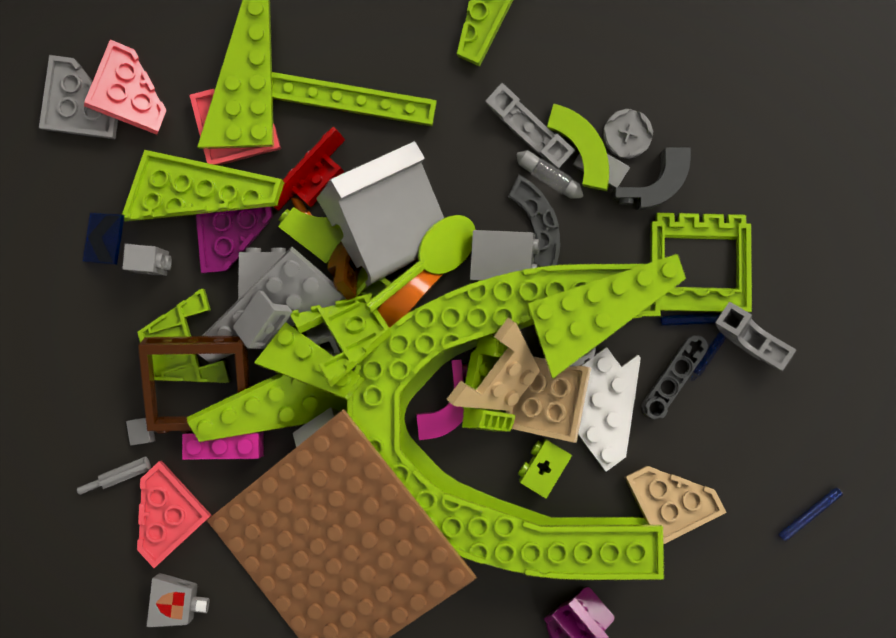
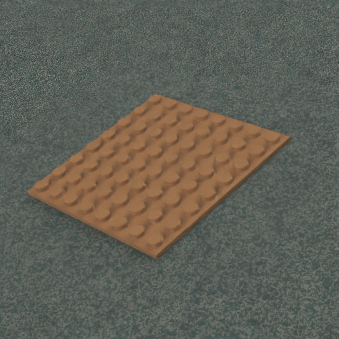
[207,409,476,638]

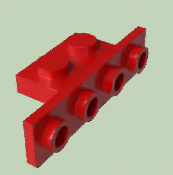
[273,127,345,211]

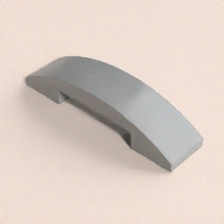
[485,83,575,169]

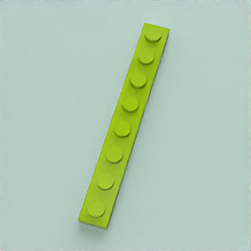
[272,72,437,126]

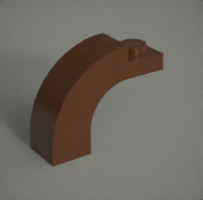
[327,242,362,300]

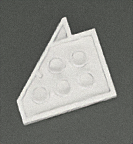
[578,347,641,471]

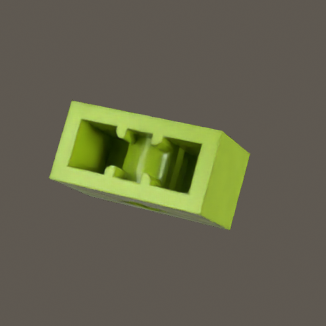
[518,438,572,498]

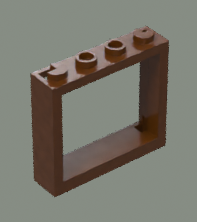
[138,336,250,434]

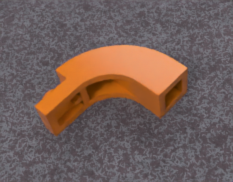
[378,270,444,328]

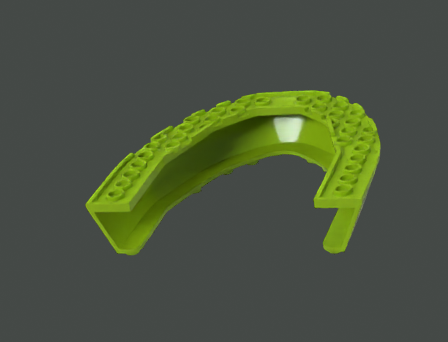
[347,264,664,580]

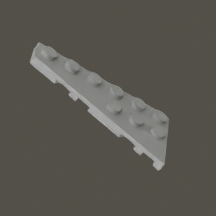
[199,247,346,364]

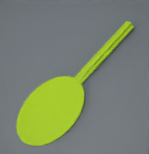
[365,215,475,313]

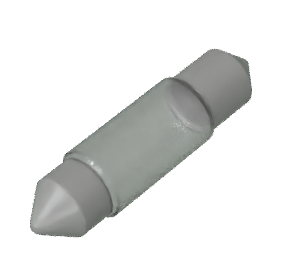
[516,150,584,199]

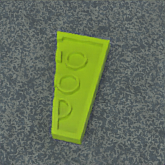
[457,0,513,67]

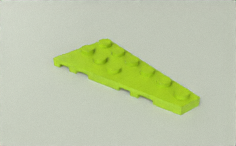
[527,254,686,378]

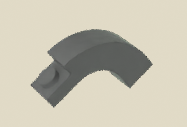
[612,147,691,211]

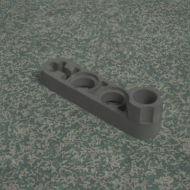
[641,335,708,420]

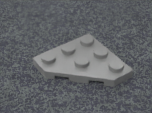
[39,55,118,139]

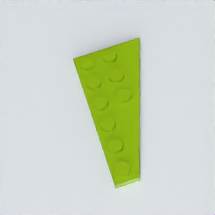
[198,0,274,149]
[121,150,284,222]
[187,351,347,442]

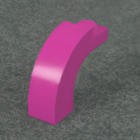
[417,360,468,440]

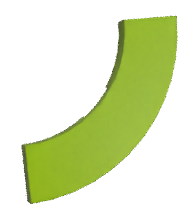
[547,104,610,191]

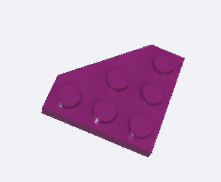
[196,207,273,274]

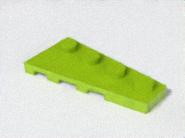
[254,322,364,400]

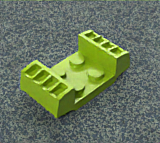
[462,334,515,432]

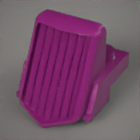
[544,587,614,638]

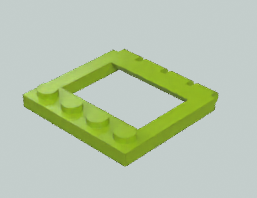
[650,213,752,313]

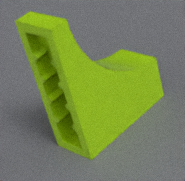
[278,207,343,265]

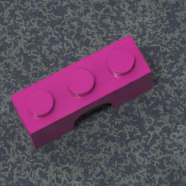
[182,431,264,460]

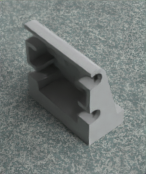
[316,141,444,286]

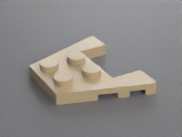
[446,318,540,411]

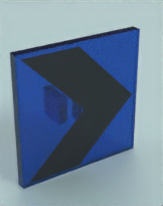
[83,213,125,265]

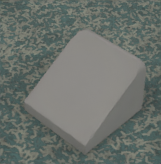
[126,418,156,446]

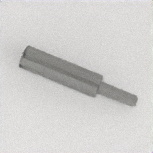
[77,456,151,495]

